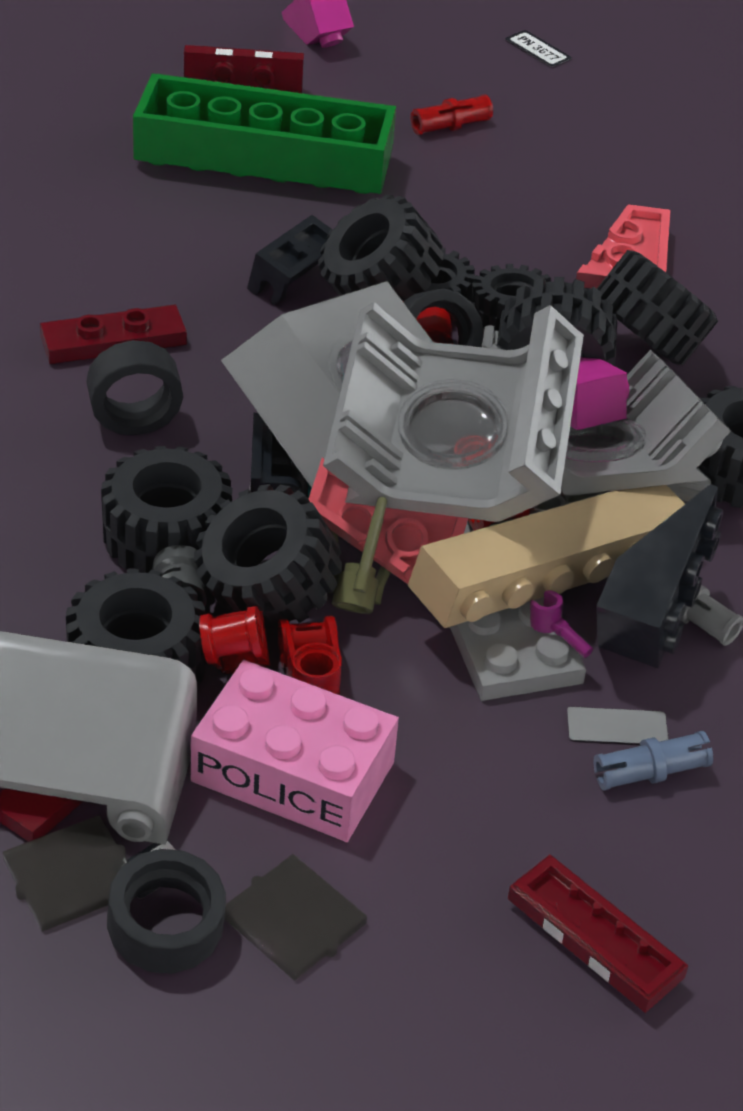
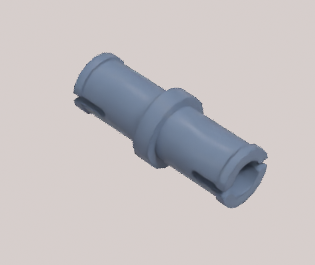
[593,731,713,790]

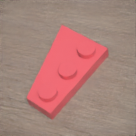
[576,204,670,289]
[308,458,468,584]

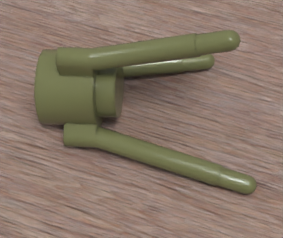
[328,497,391,614]

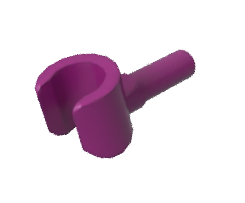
[530,590,593,658]

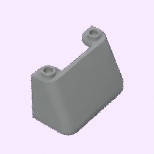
[0,631,197,845]

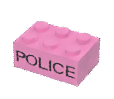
[191,660,399,843]

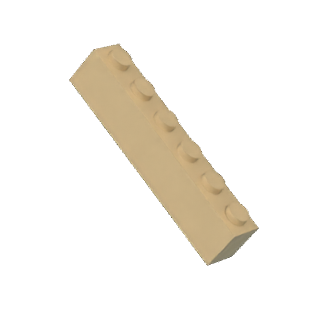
[408,485,685,628]

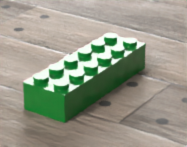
[133,73,396,194]

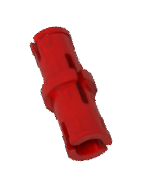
[410,94,493,135]

